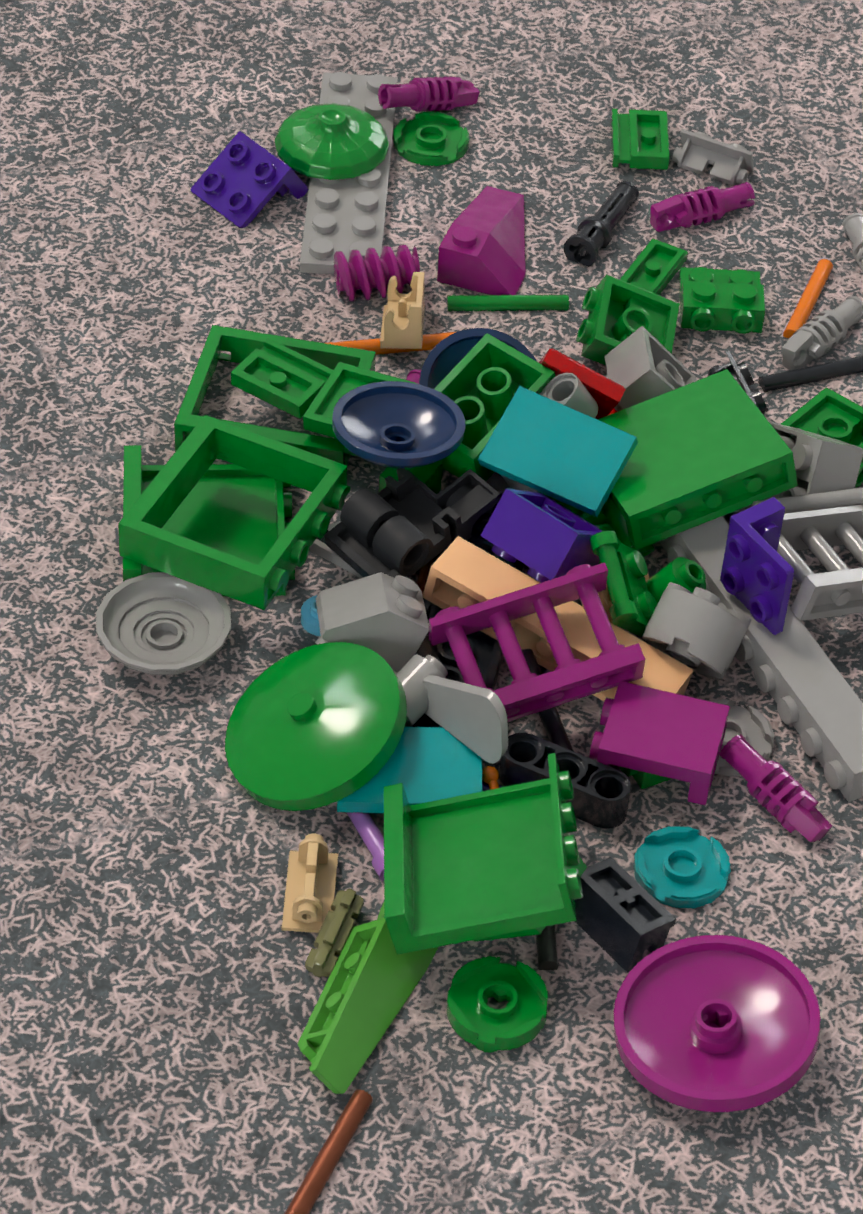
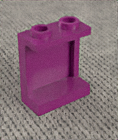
[589,681,730,806]

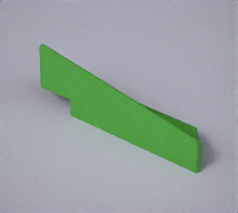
[297,902,438,1094]

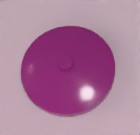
[614,935,820,1112]

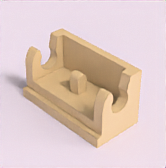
[380,272,425,349]

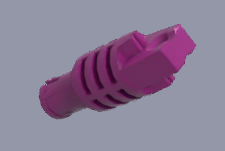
[378,76,480,112]
[650,182,755,232]
[719,734,832,842]

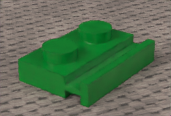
[611,109,670,170]
[231,338,333,419]

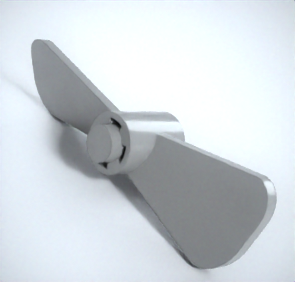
[315,636,508,764]

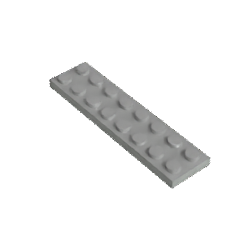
[300,72,398,275]

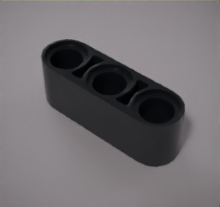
[499,733,631,829]

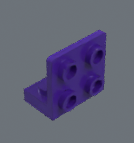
[191,131,309,228]
[720,497,794,635]

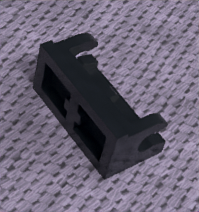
[574,857,676,973]

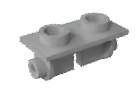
[672,129,754,186]

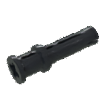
[564,181,639,267]

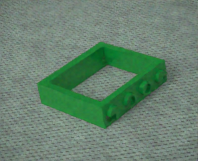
[174,325,376,465]
[118,415,351,610]

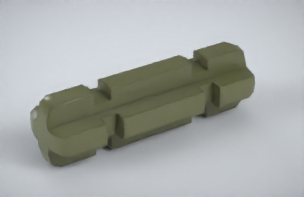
[305,888,364,978]

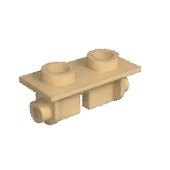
[282,833,338,933]

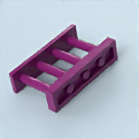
[429,562,646,722]

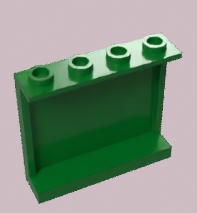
[597,369,798,550]
[123,445,295,596]
[384,753,583,955]

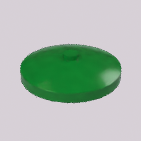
[225,642,407,811]

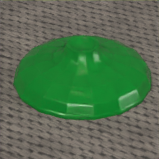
[274,103,389,180]

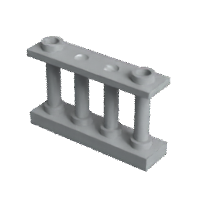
[777,504,863,621]

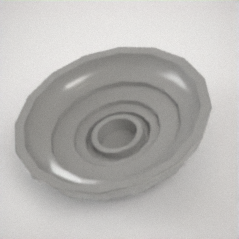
[96,572,231,675]

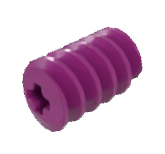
[334,244,420,302]

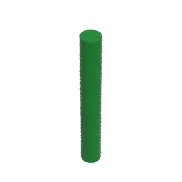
[447,295,569,311]

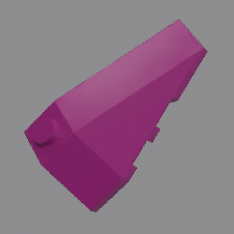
[437,186,526,295]

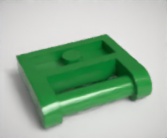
[590,531,657,638]

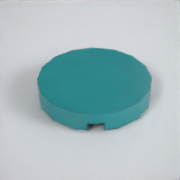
[633,826,731,908]

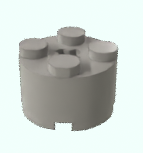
[641,582,751,680]

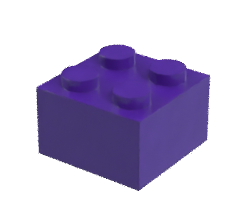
[481,488,602,583]

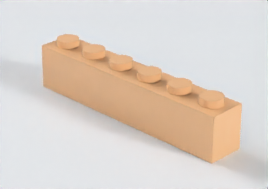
[423,536,694,701]

